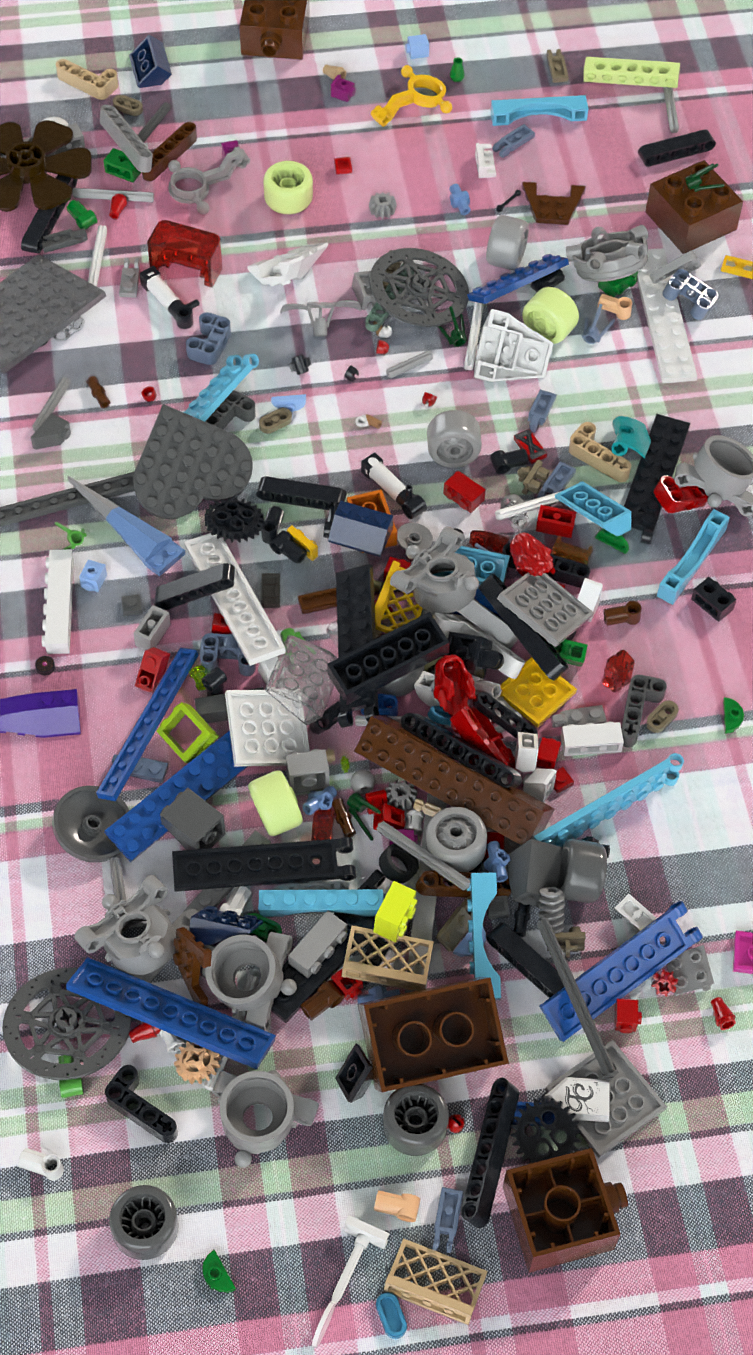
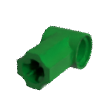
[67,200,98,229]

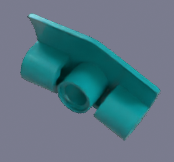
[611,416,651,458]

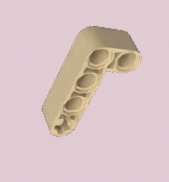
[56,59,118,100]
[569,422,631,482]

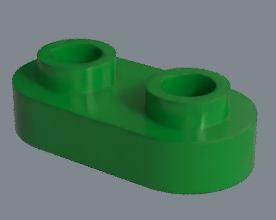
[248,913,282,942]

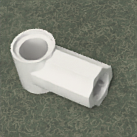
[219,886,252,916]
[18,1147,64,1181]

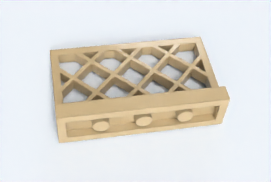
[341,926,434,991]
[384,1238,488,1325]

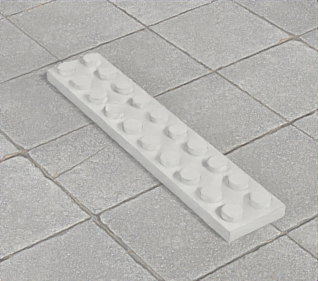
[637,248,697,384]
[184,533,286,666]

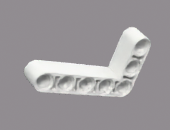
[433,612,525,679]

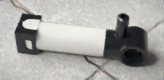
[140,266,200,329]
[361,452,427,519]

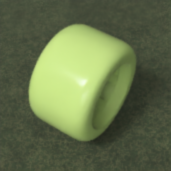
[263,161,313,214]
[522,287,579,344]
[248,770,303,836]

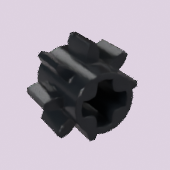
[289,354,312,375]

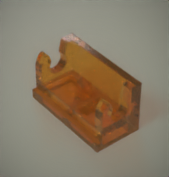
[552,535,594,566]

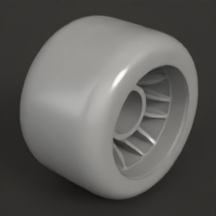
[486,215,529,270]
[427,410,482,468]
[426,807,487,872]

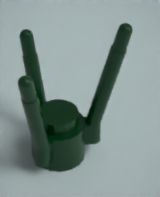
[685,163,724,192]
[438,306,467,347]
[347,792,381,841]

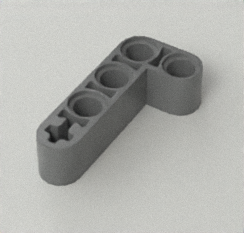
[205,390,256,429]
[621,675,667,748]

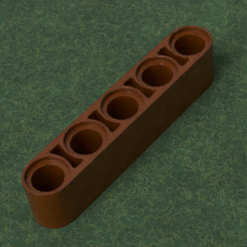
[142,122,197,181]
[415,870,511,898]

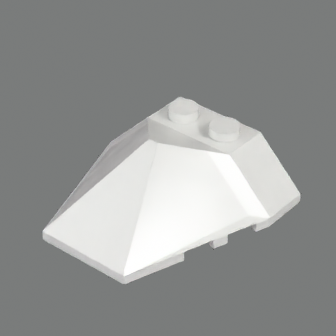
[247,242,328,287]
[474,309,553,382]

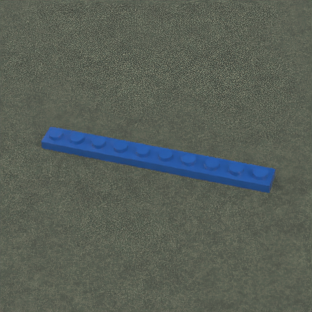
[96,648,199,801]

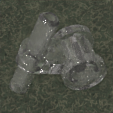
[498,513,530,542]

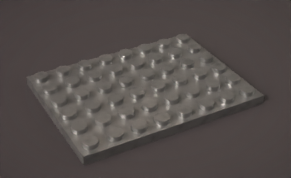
[0,254,106,374]

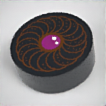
[35,656,55,676]

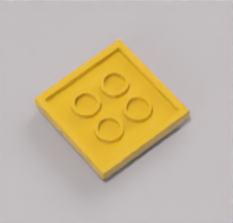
[500,657,577,728]

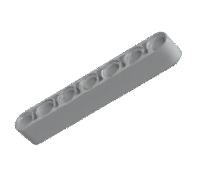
[100,105,153,172]

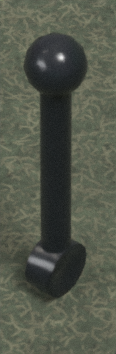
[496,190,521,212]

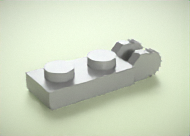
[119,257,140,298]

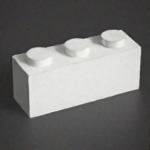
[560,721,624,756]

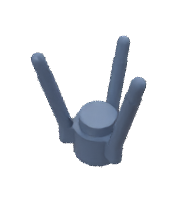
[582,304,615,344]

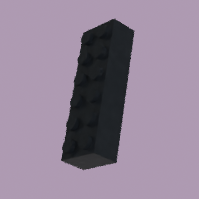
[327,612,450,705]

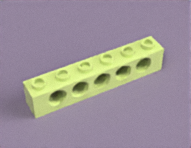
[583,57,680,88]

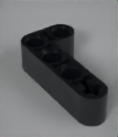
[105,1065,178,1143]

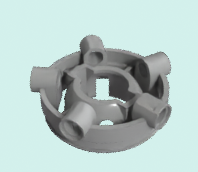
[566,225,648,282]

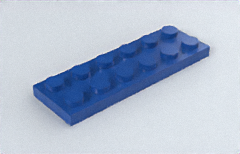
[467,254,569,304]

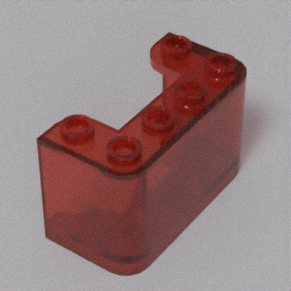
[147,220,222,287]

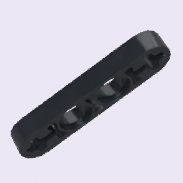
[472,692,538,738]

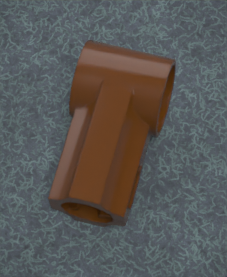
[603,601,642,626]
[300,980,345,1021]

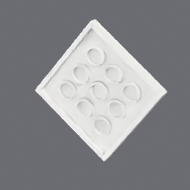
[225,690,310,767]

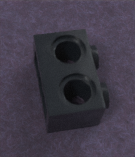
[691,577,737,622]

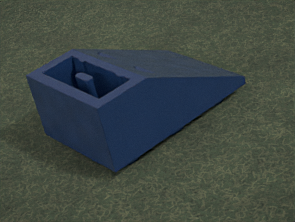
[189,906,263,945]

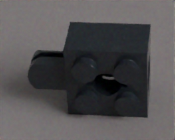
[445,631,504,679]

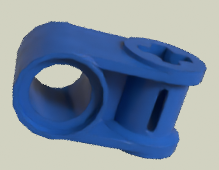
[360,693,398,716]

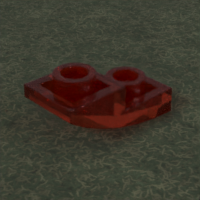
[469,530,509,553]
[311,810,335,841]

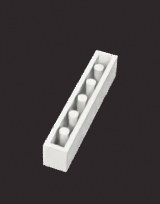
[42,549,74,654]

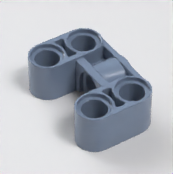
[662,269,718,320]
[186,312,231,365]
[200,633,256,676]

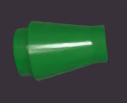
[449,57,465,82]

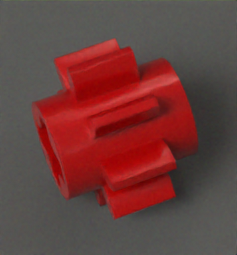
[651,969,679,997]

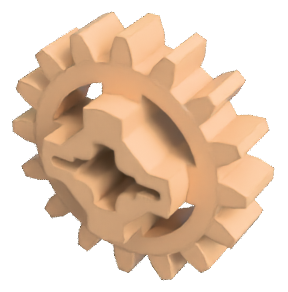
[174,1041,221,1084]

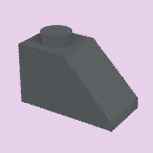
[31,413,71,450]

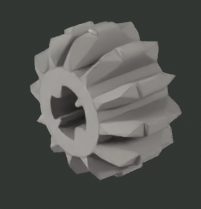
[369,191,397,219]
[385,779,417,811]

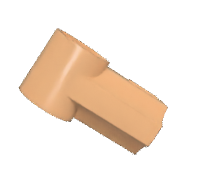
[598,294,632,320]
[374,1190,421,1222]

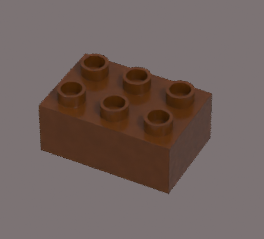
[357,977,509,1092]

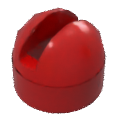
[376,340,389,354]
[141,386,157,402]
[422,392,437,407]
[448,1114,465,1133]

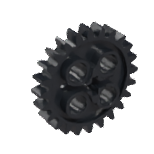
[204,498,264,543]
[511,1097,582,1164]

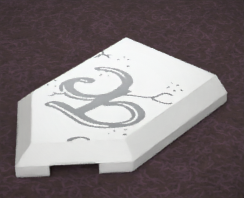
[544,1077,609,1122]

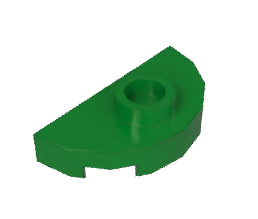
[594,529,629,554]
[723,697,744,734]
[202,1250,236,1293]

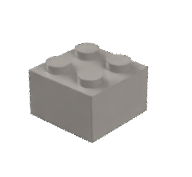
[286,749,329,794]

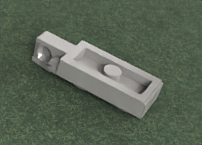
[551,705,607,728]

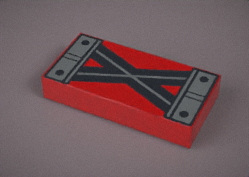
[513,429,547,464]

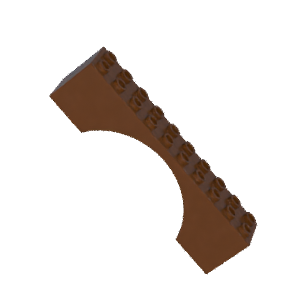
[354,715,555,845]

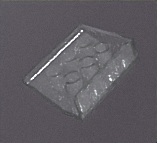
[265,635,338,726]

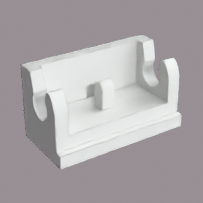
[475,143,497,178]
[615,894,657,931]

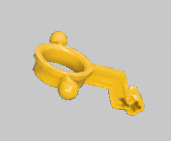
[371,65,452,127]

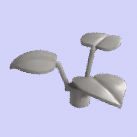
[280,300,361,337]

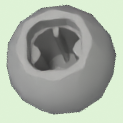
[350,770,375,795]

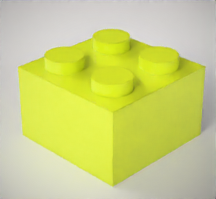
[373,881,418,943]

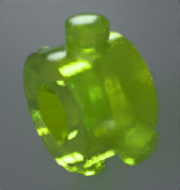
[340,756,350,773]

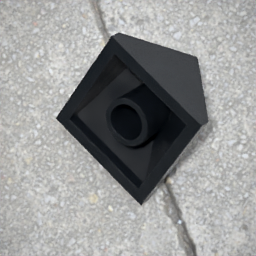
[335,1043,373,1103]

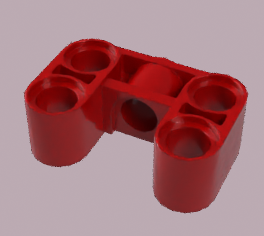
[654,476,709,514]

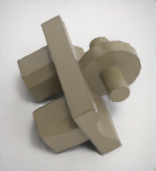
[517,460,549,495]
[547,926,586,958]

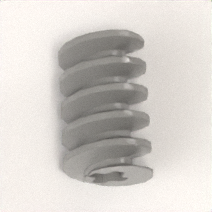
[538,887,565,934]

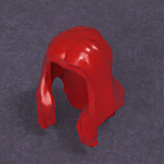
[510,532,555,576]
[433,654,476,716]

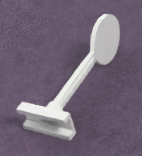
[312,1215,389,1348]

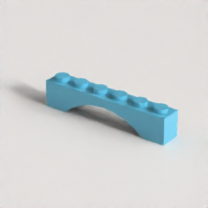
[490,95,589,126]
[657,509,730,605]
[467,872,501,1000]
[258,889,384,917]

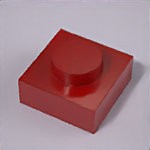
[334,157,352,175]
[554,767,574,794]
[365,789,387,815]

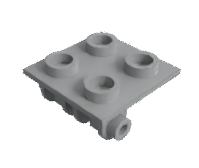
[667,945,714,996]

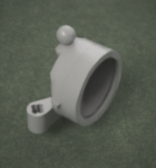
[675,435,753,516]
[390,526,479,613]
[74,875,176,975]
[202,932,297,1032]
[212,1070,319,1168]

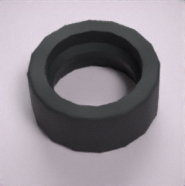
[379,844,419,884]

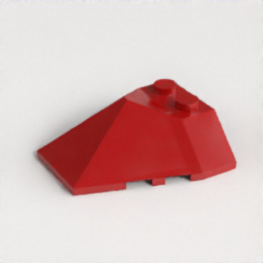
[450,706,519,771]

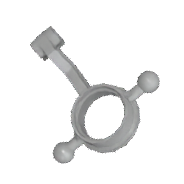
[168,147,250,215]

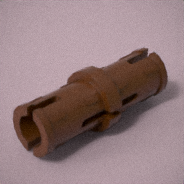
[86,376,111,408]
[332,798,356,838]

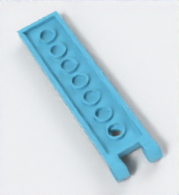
[183,354,259,422]
[533,753,684,847]

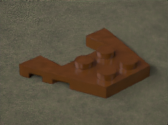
[522,182,586,225]
[173,927,212,1007]

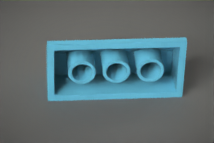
[555,481,631,537]
[433,546,510,589]

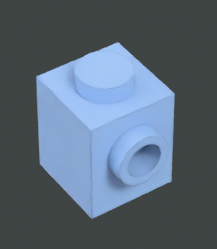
[405,34,429,59]
[79,560,107,592]

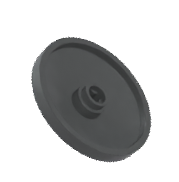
[52,786,130,863]

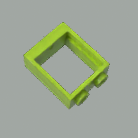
[157,702,219,763]

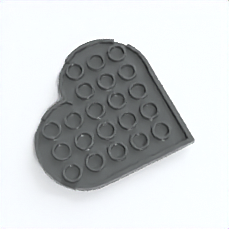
[133,404,253,519]

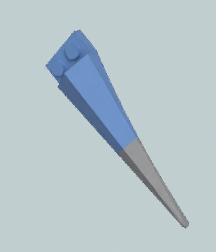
[67,476,185,577]

